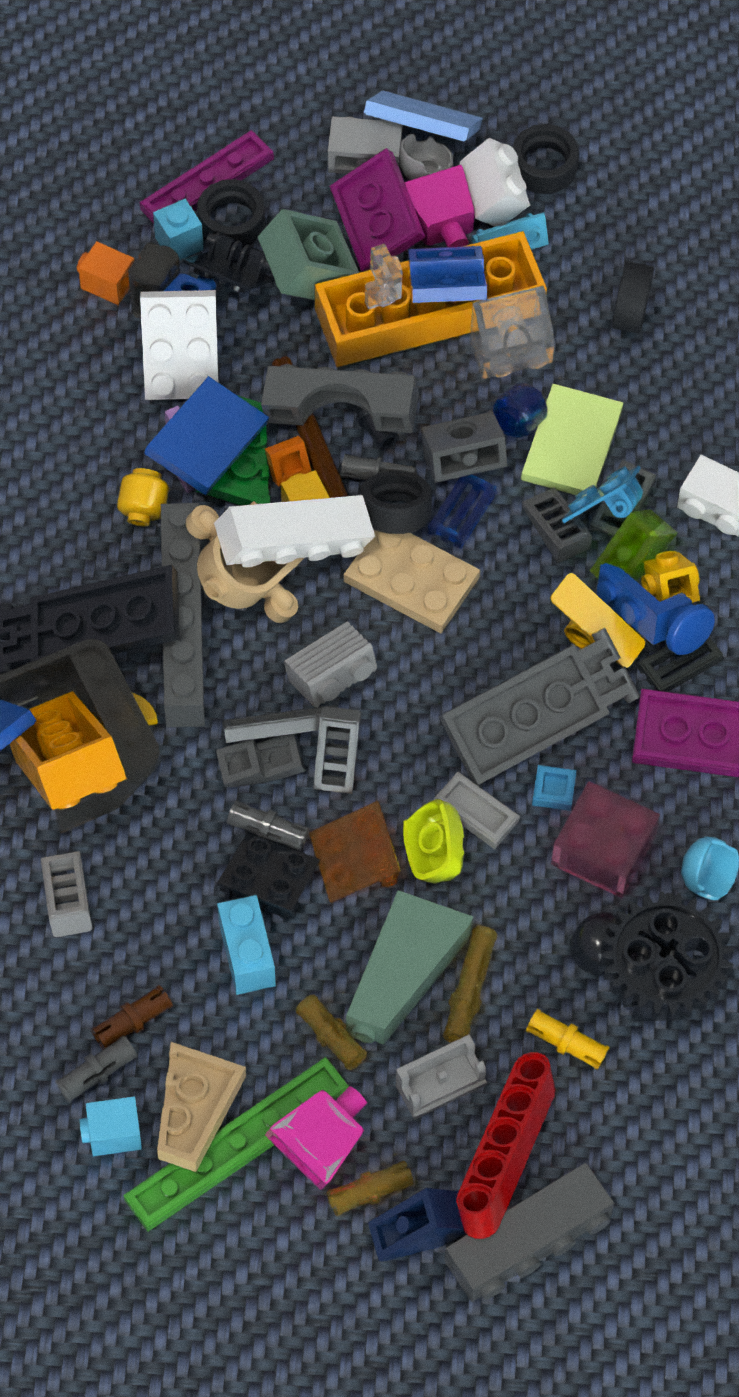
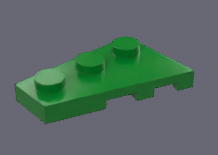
[197,395,270,506]

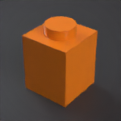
[77,241,136,305]

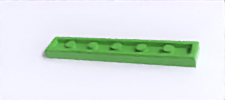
[123,1057,349,1232]

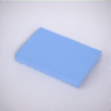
[364,90,483,141]

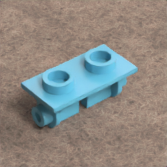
[471,212,549,250]

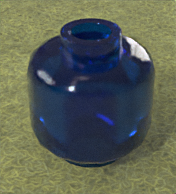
[493,383,548,438]

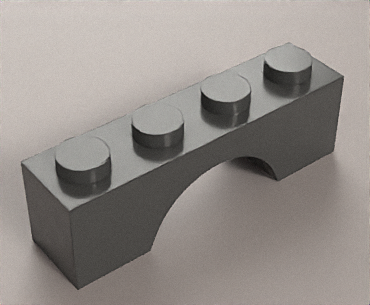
[261,364,419,433]

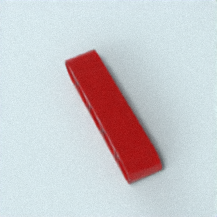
[456,1052,556,1239]

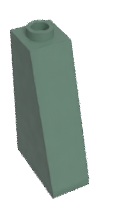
[346,890,473,1045]

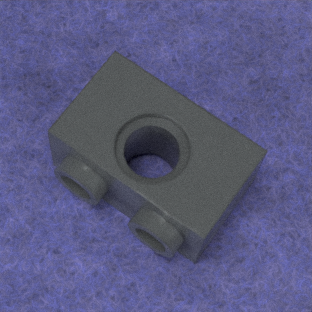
[421,411,507,483]

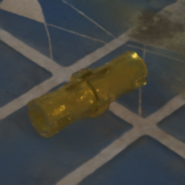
[296,994,367,1070]
[327,1160,414,1216]

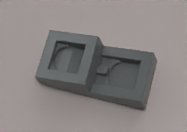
[216,734,306,787]

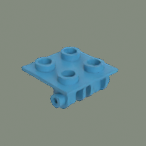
[562,465,643,523]

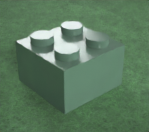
[258,209,359,300]

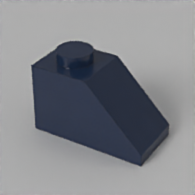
[368,1188,465,1262]

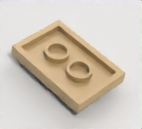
[344,530,480,634]

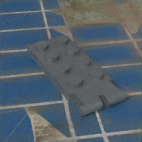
[438,628,640,785]

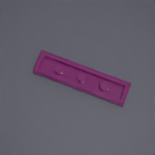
[140,130,274,224]

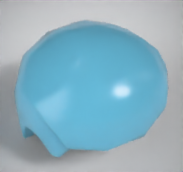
[681,837,739,901]

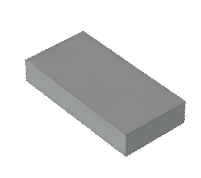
[433,772,520,849]

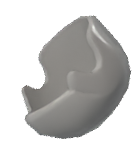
[399,134,453,180]

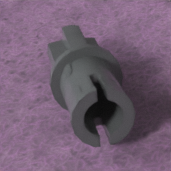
[341,454,417,481]

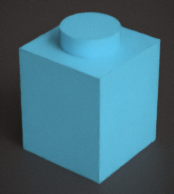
[153,198,203,264]
[79,1096,142,1156]

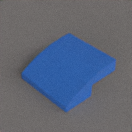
[408,246,487,303]

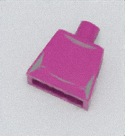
[265,1086,367,1190]

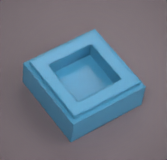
[532,765,577,811]

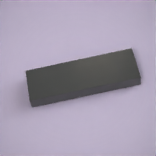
[222,705,338,743]

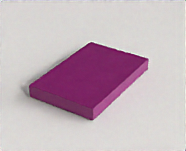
[330,148,425,272]
[632,688,739,777]

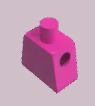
[405,165,474,247]

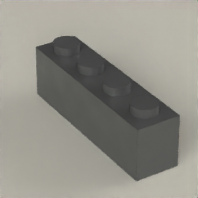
[444,1163,614,1302]

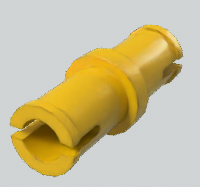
[526,1008,610,1070]

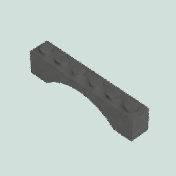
[161,503,205,728]

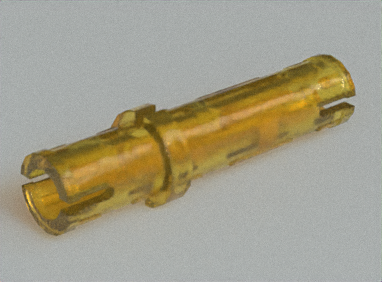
[442,926,498,1043]

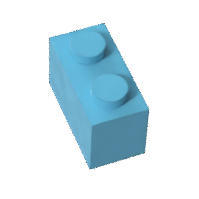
[217,895,276,995]

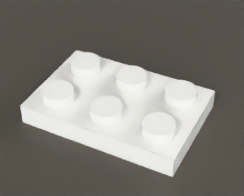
[140,290,219,400]

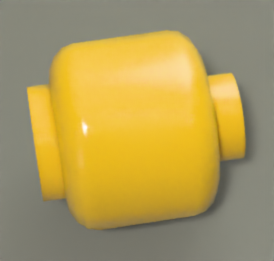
[117,468,169,527]

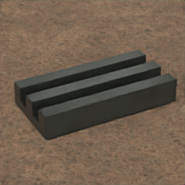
[637,637,723,692]

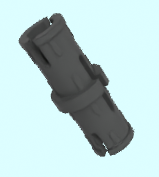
[227,800,309,851]
[55,1035,138,1103]

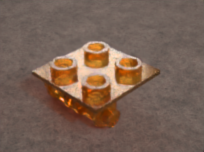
[309,801,401,903]

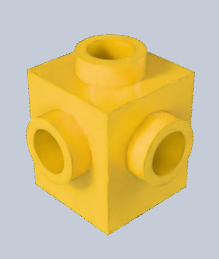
[641,551,700,603]

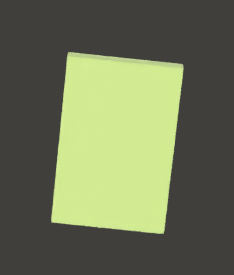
[521,384,624,495]

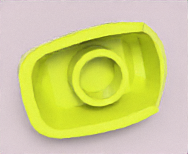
[403,799,464,884]

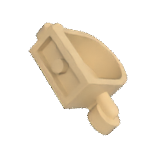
[186,501,304,623]

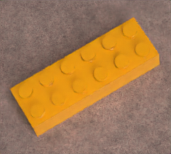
[315,231,547,367]

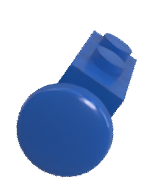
[597,563,715,655]

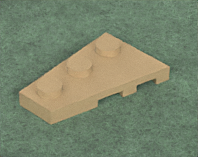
[157,1042,246,1172]

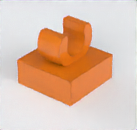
[265,436,312,486]

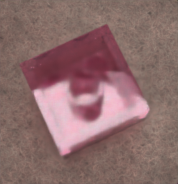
[551,781,660,898]

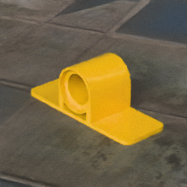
[550,573,645,668]

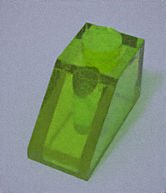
[590,509,678,581]

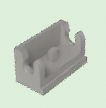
[395,1035,487,1120]

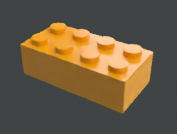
[9,691,127,810]

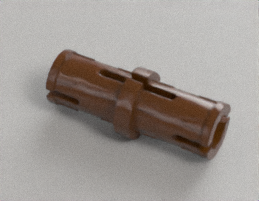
[91,985,173,1050]

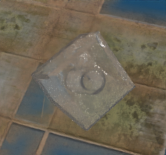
[470,286,555,379]

